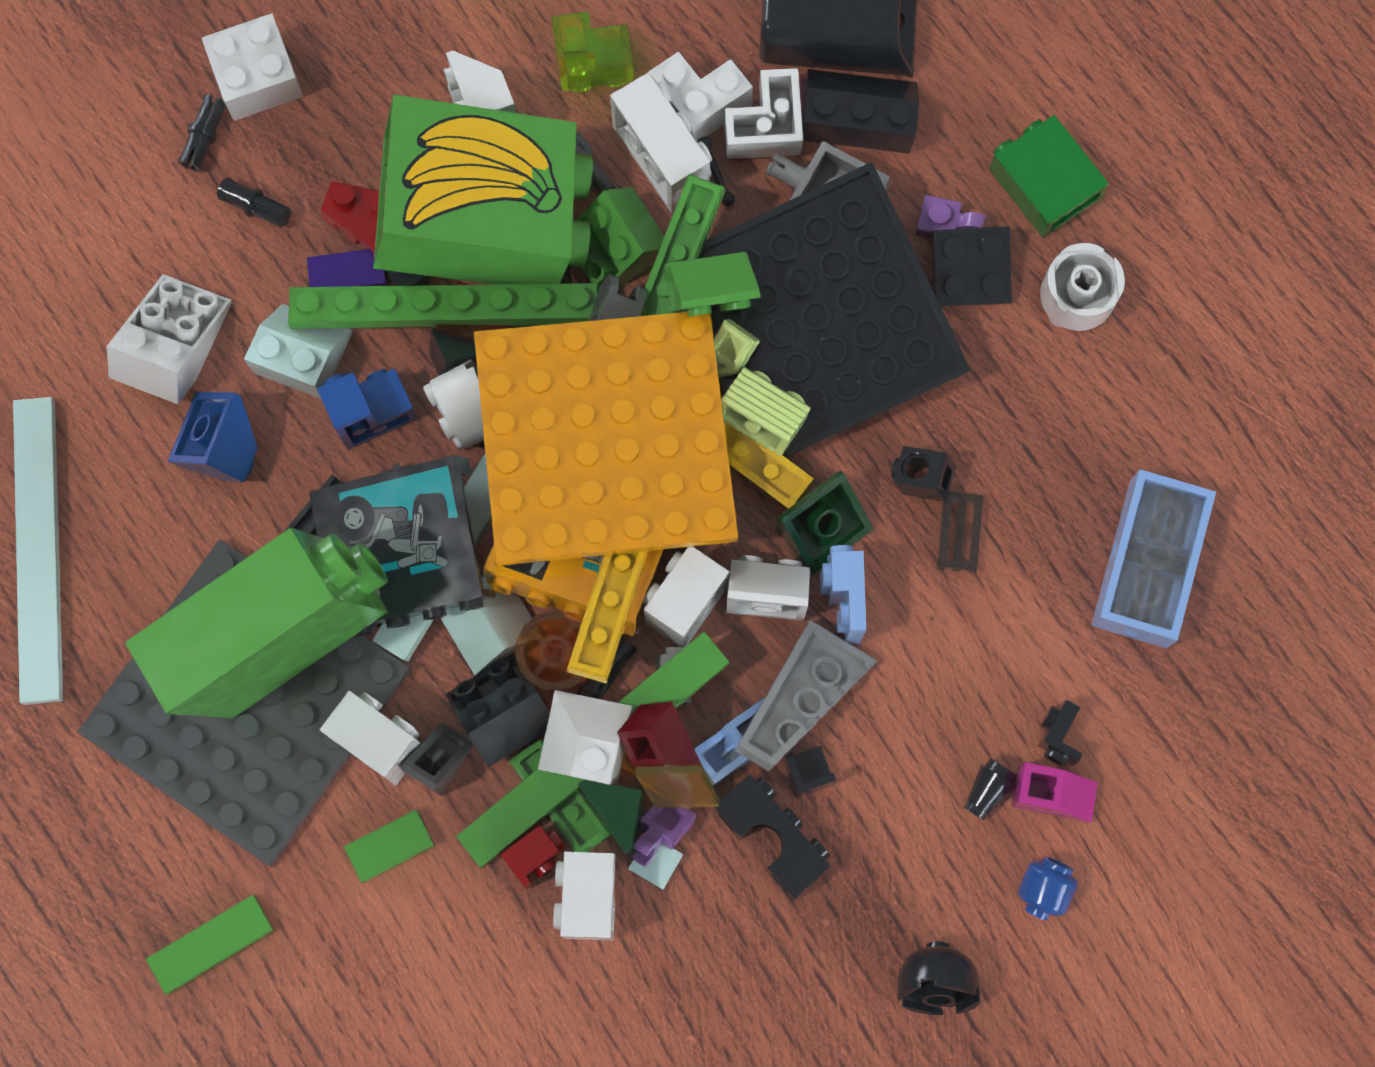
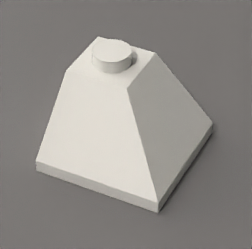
[538,690,634,785]

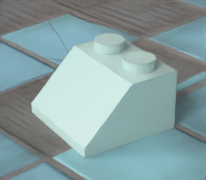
[244,304,353,399]

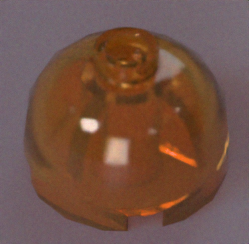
[515,610,585,690]

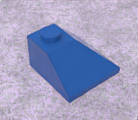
[168,392,258,483]

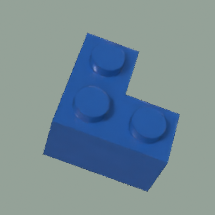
[317,368,418,450]

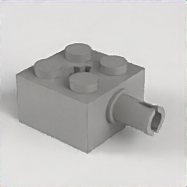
[766,141,890,201]

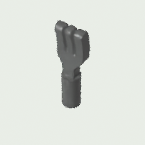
[575,132,616,192]

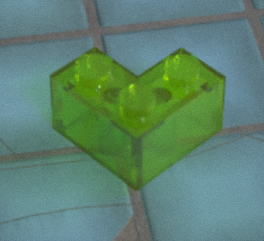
[551,12,634,92]

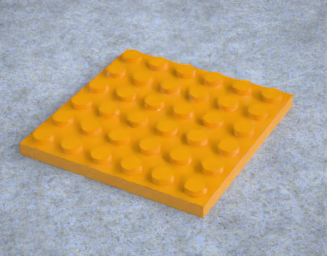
[474,312,738,566]

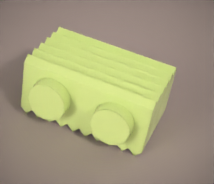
[721,367,811,456]

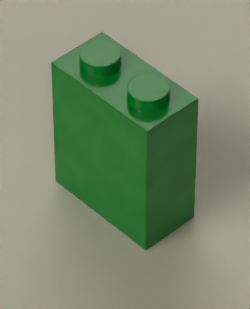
[989,115,1109,238]

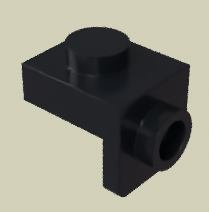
[1038,700,1083,767]

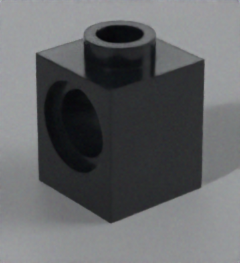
[891,446,956,502]

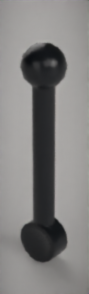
[697,137,735,207]

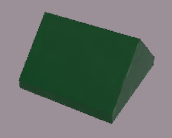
[776,470,874,575]
[578,780,645,857]

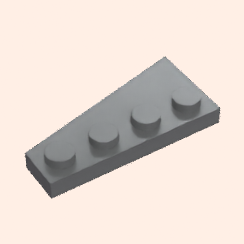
[734,620,877,771]

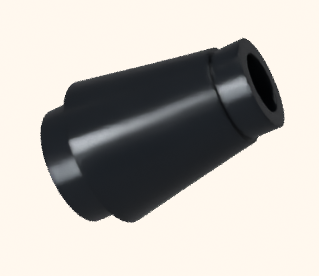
[964,758,1017,820]

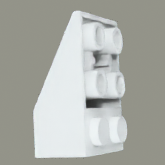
[107,274,232,405]

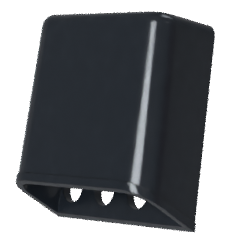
[759,0,917,78]

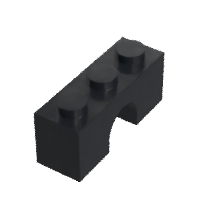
[713,774,831,901]

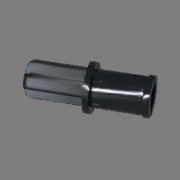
[217,177,291,227]

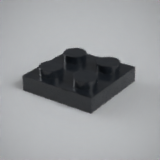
[932,226,1012,306]

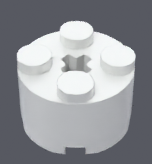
[1040,243,1125,331]
[423,359,484,450]

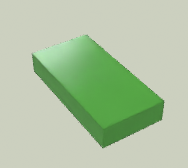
[344,809,435,883]

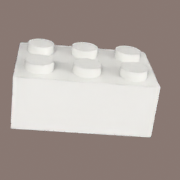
[610,72,712,214]

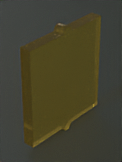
[635,764,720,809]

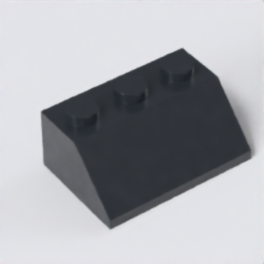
[802,69,919,154]

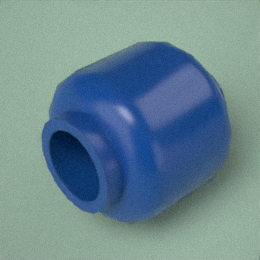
[1018,856,1078,920]

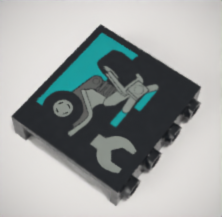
[309,455,496,637]

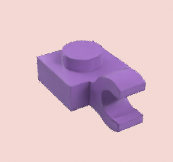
[916,195,986,238]
[632,793,696,867]

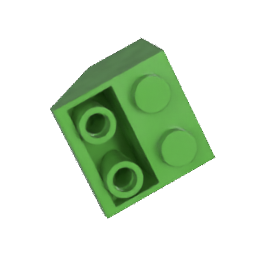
[577,187,665,294]
[664,252,761,317]

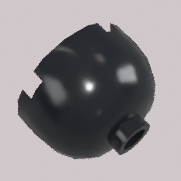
[897,941,980,1015]

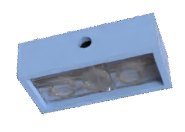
[1091,469,1216,649]

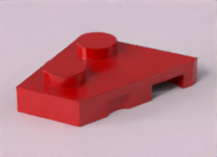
[321,181,379,257]

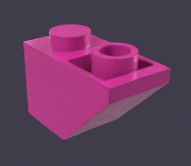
[1011,762,1098,823]

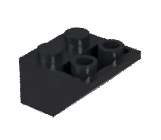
[446,654,550,767]

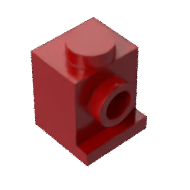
[500,825,566,890]

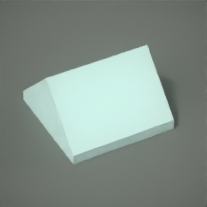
[441,576,543,676]

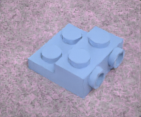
[819,545,866,644]

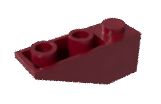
[617,701,718,807]

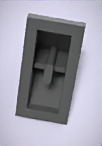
[401,723,474,796]

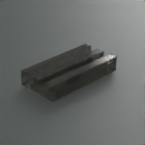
[936,492,983,573]

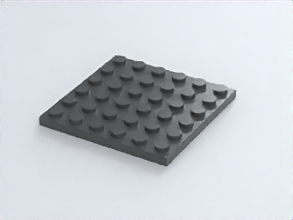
[77,539,411,867]

